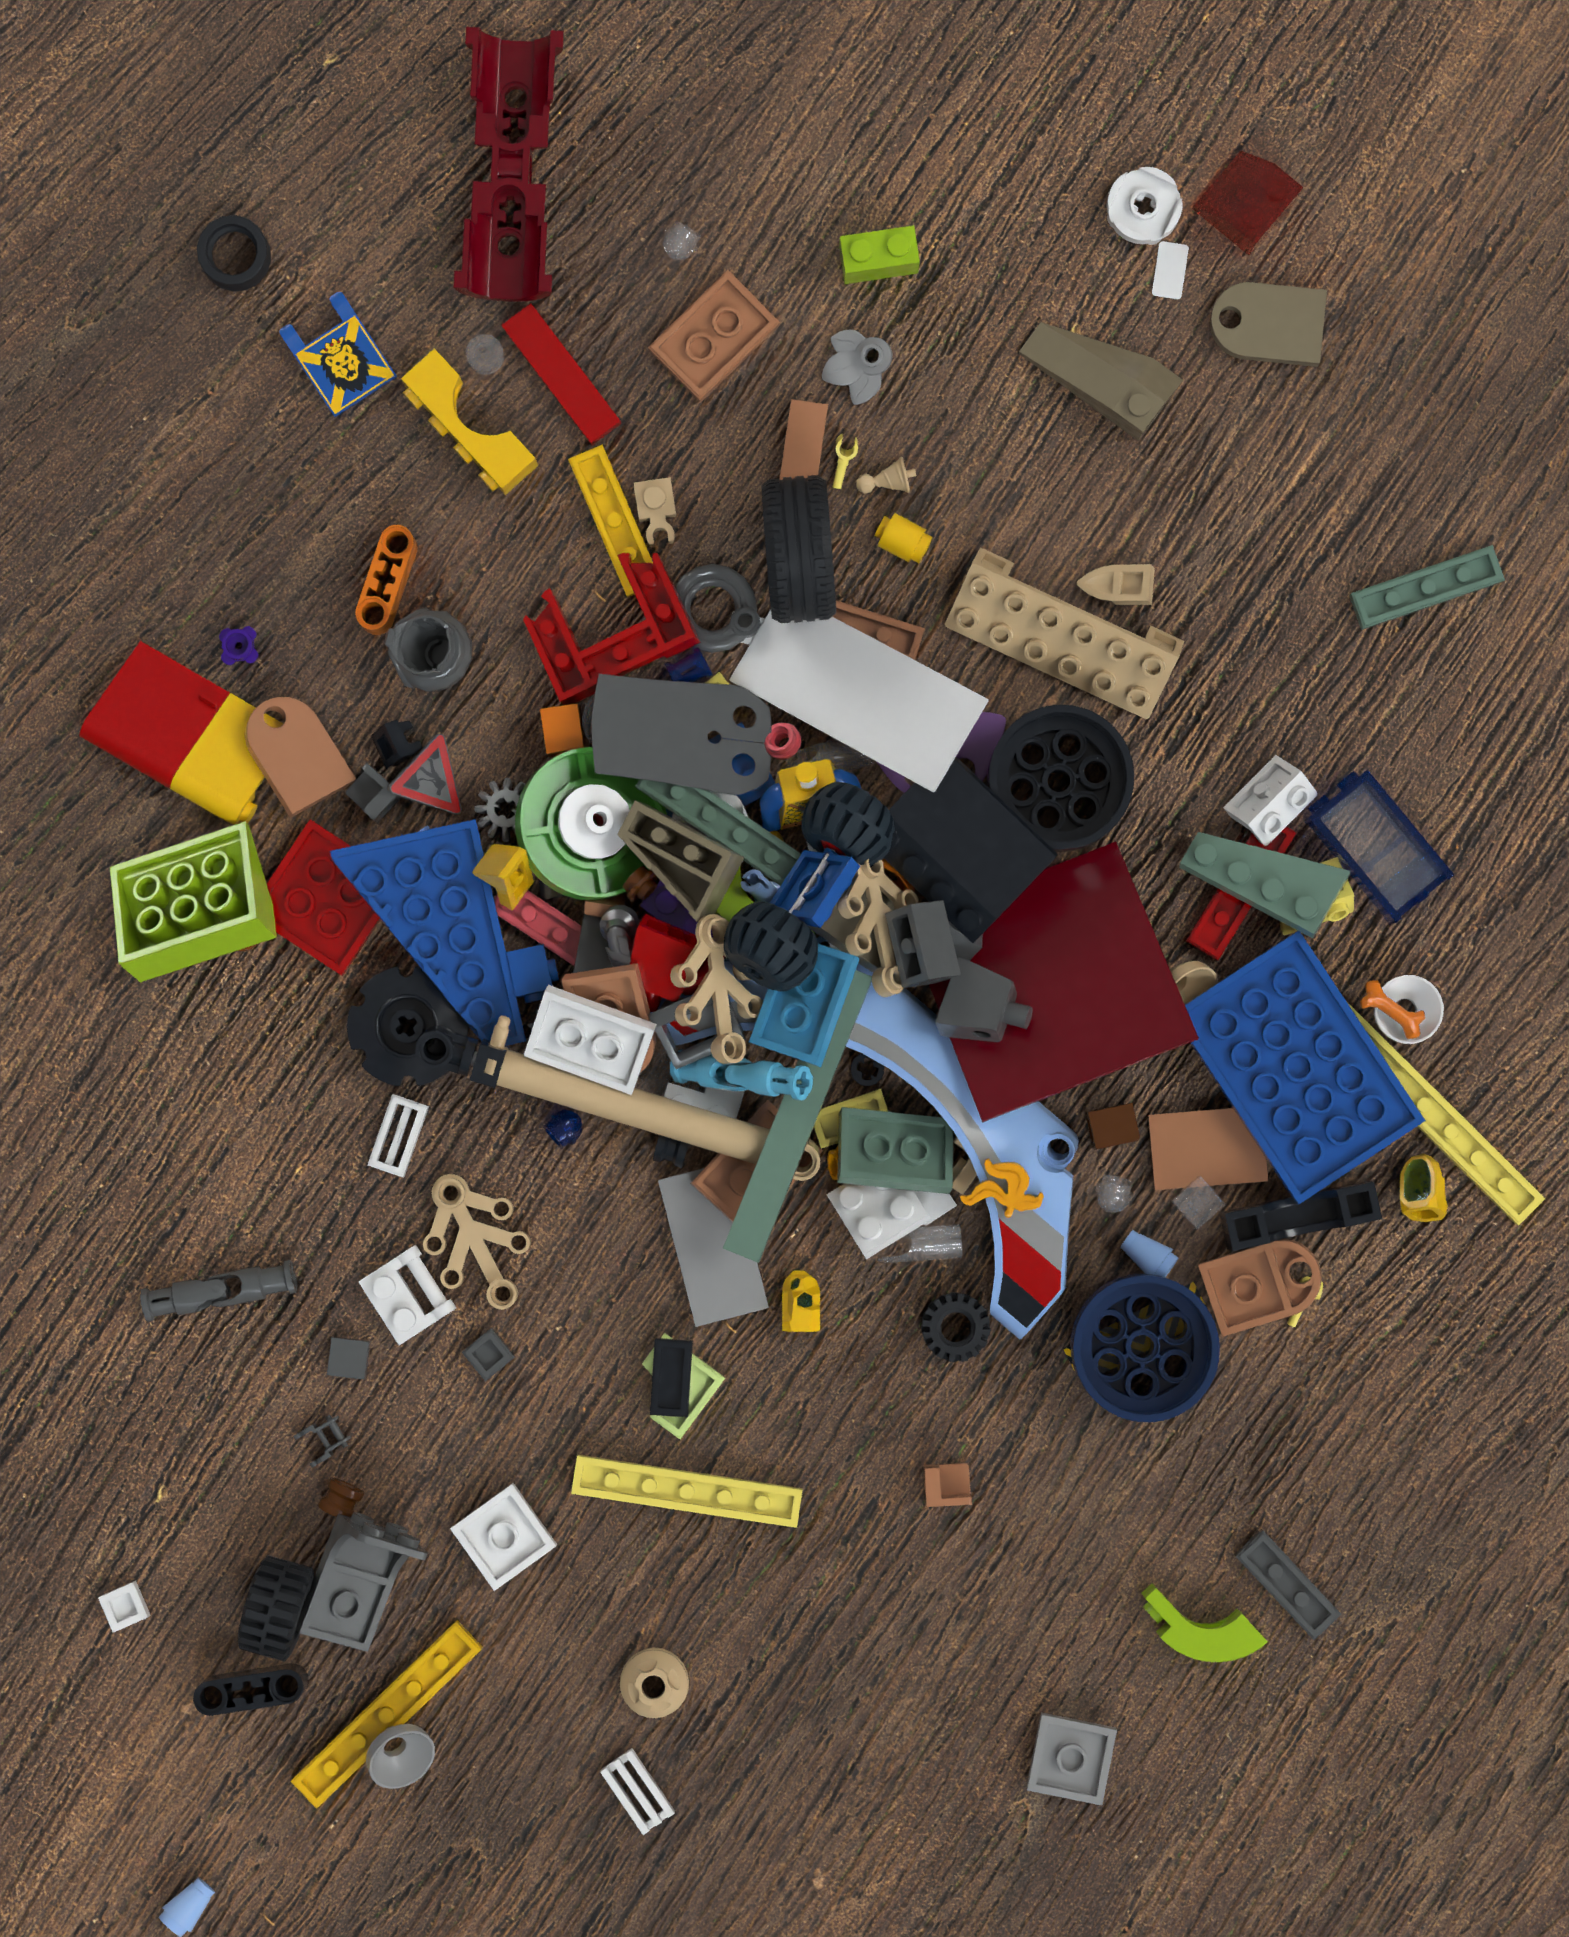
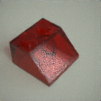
[1192,151,1304,256]

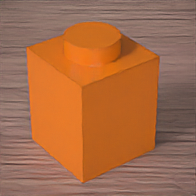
[540,704,586,758]

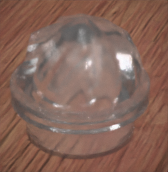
[663,221,701,260]
[1095,1175,1133,1213]

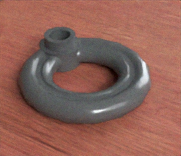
[675,564,760,653]

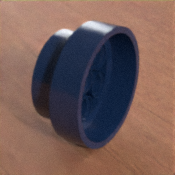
[1070,1274,1220,1422]

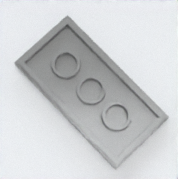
[658,1168,769,1327]

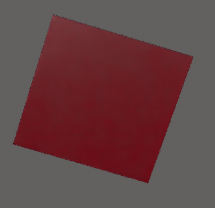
[929,842,1199,1123]

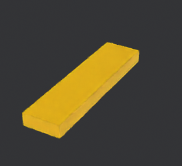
[568,445,653,598]

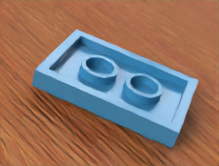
[749,944,860,1067]

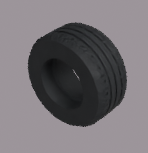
[761,475,836,623]

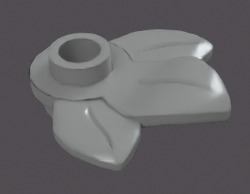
[822,330,893,405]

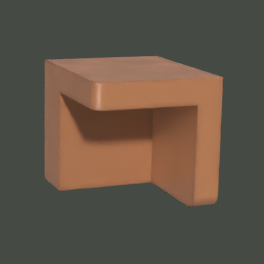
[923,1463,972,1507]

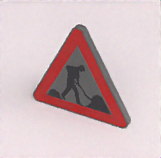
[387,734,462,815]

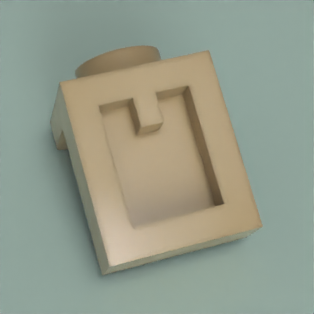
[953,1136,977,1195]

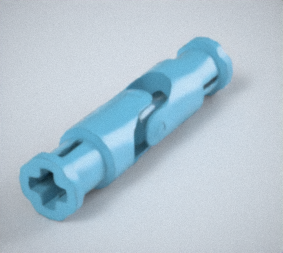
[670,1049,813,1100]

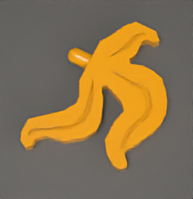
[960,1158,1044,1218]

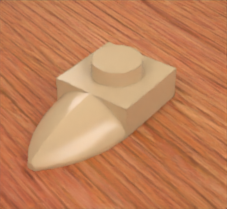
[1077,564,1155,605]

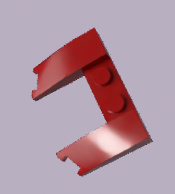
[523,553,701,705]

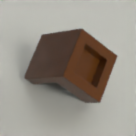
[1085,1103,1140,1150]

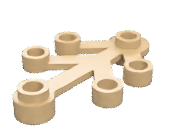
[838,859,919,997]
[670,914,763,1064]
[423,1174,531,1310]

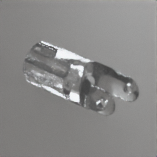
[786,739,874,771]
[877,1224,962,1263]

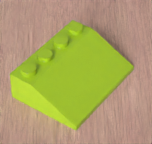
[110,821,277,982]

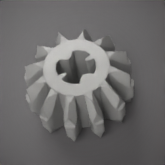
[474,778,526,843]

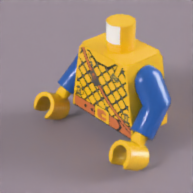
[760,759,862,842]

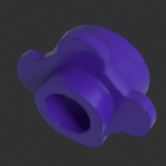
[219,626,259,665]

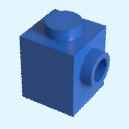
[506,944,559,1003]

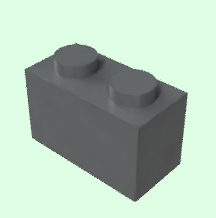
[885,900,961,988]

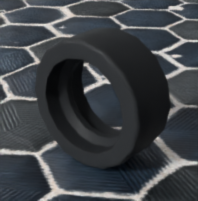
[197,215,271,292]

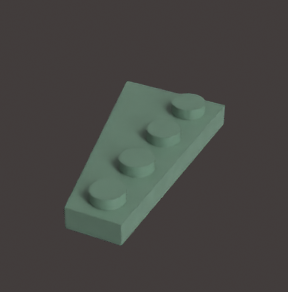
[1179,832,1351,938]

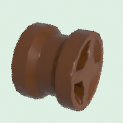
[317,1477,365,1517]

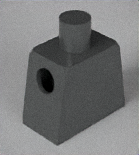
[935,957,1033,1042]

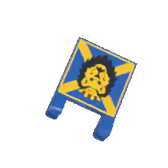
[279,291,397,417]

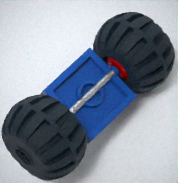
[724,782,895,991]

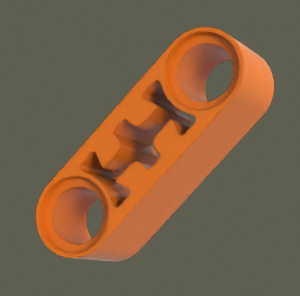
[355,525,418,635]

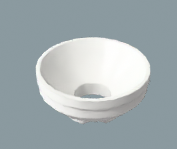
[1374,975,1444,1044]

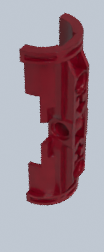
[453,27,564,302]

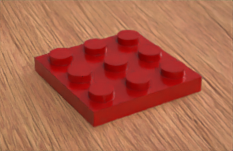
[267,819,381,976]

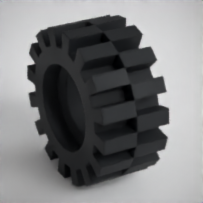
[921,1292,991,1362]

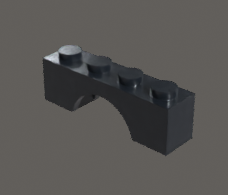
[1219,1181,1382,1251]

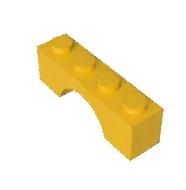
[401,348,538,495]

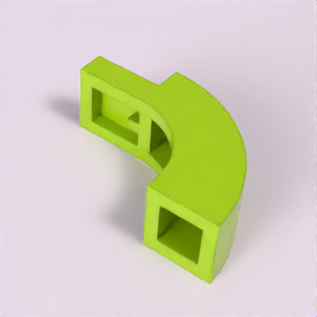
[1141,1583,1268,1662]

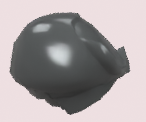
[384,607,472,692]

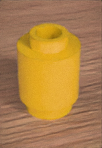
[874,513,933,564]

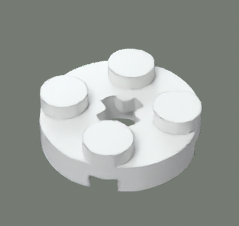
[1106,167,1183,245]

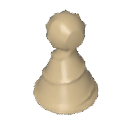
[856,457,916,494]

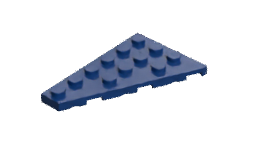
[330,819,526,1046]

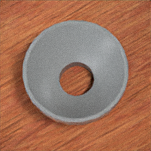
[366,1724,435,1789]

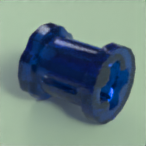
[664,647,713,683]

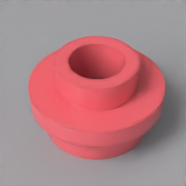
[764,723,801,760]

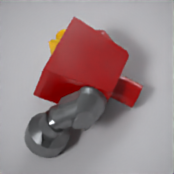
[600,905,725,1012]

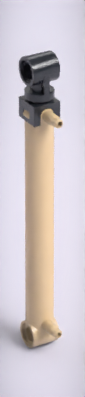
[415,1015,820,1181]

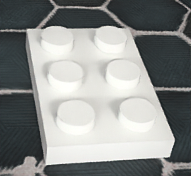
[524,985,657,1095]

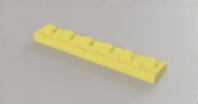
[571,1455,803,1528]

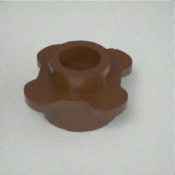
[623,866,658,903]

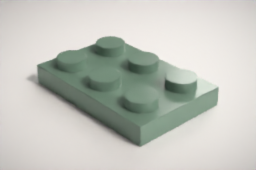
[837,1107,953,1194]

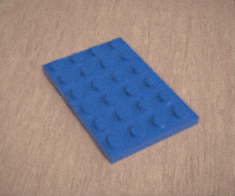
[1185,931,1425,1204]

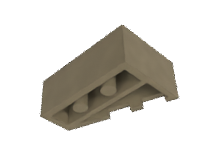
[617,801,745,922]

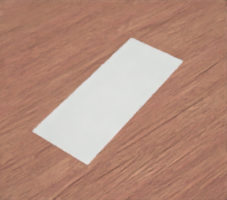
[729,610,989,792]

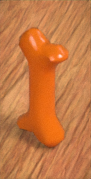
[1360,980,1425,1039]

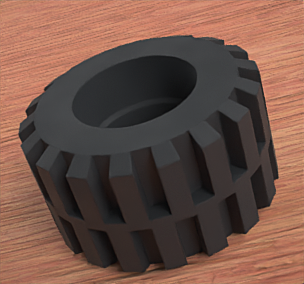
[238,1555,314,1661]

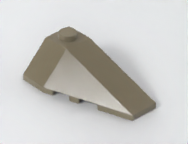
[1019,322,1183,441]

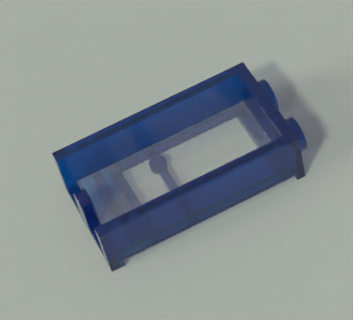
[1304,770,1454,925]

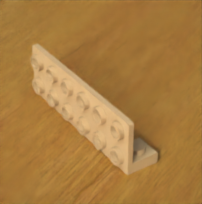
[945,547,1184,719]

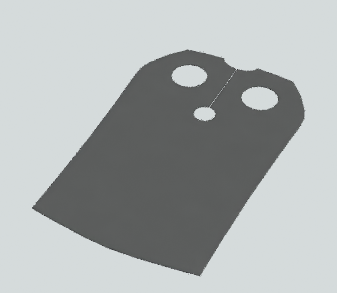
[591,674,772,795]

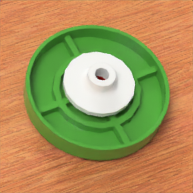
[515,747,667,900]

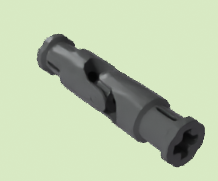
[140,1260,297,1322]

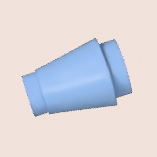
[1120,1230,1179,1277]
[159,1877,215,1937]

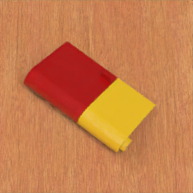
[79,641,283,825]

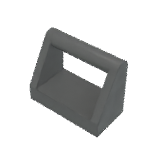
[649,996,746,1070]

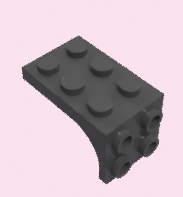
[296,1512,428,1652]

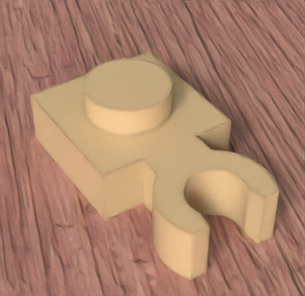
[634,477,676,547]

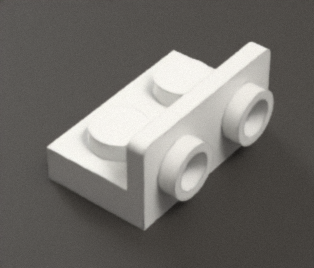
[1223,755,1317,846]

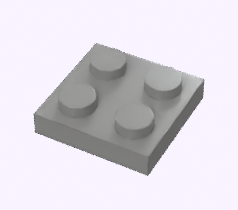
[1026,1712,1117,1806]

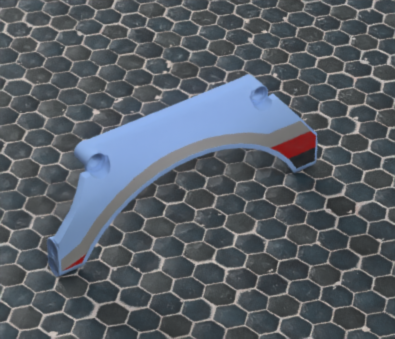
[651,936,1079,1340]

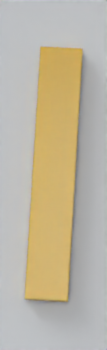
[291,1620,483,1809]

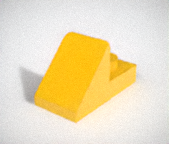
[472,844,534,911]

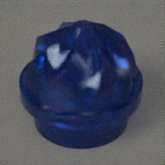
[543,1109,582,1149]

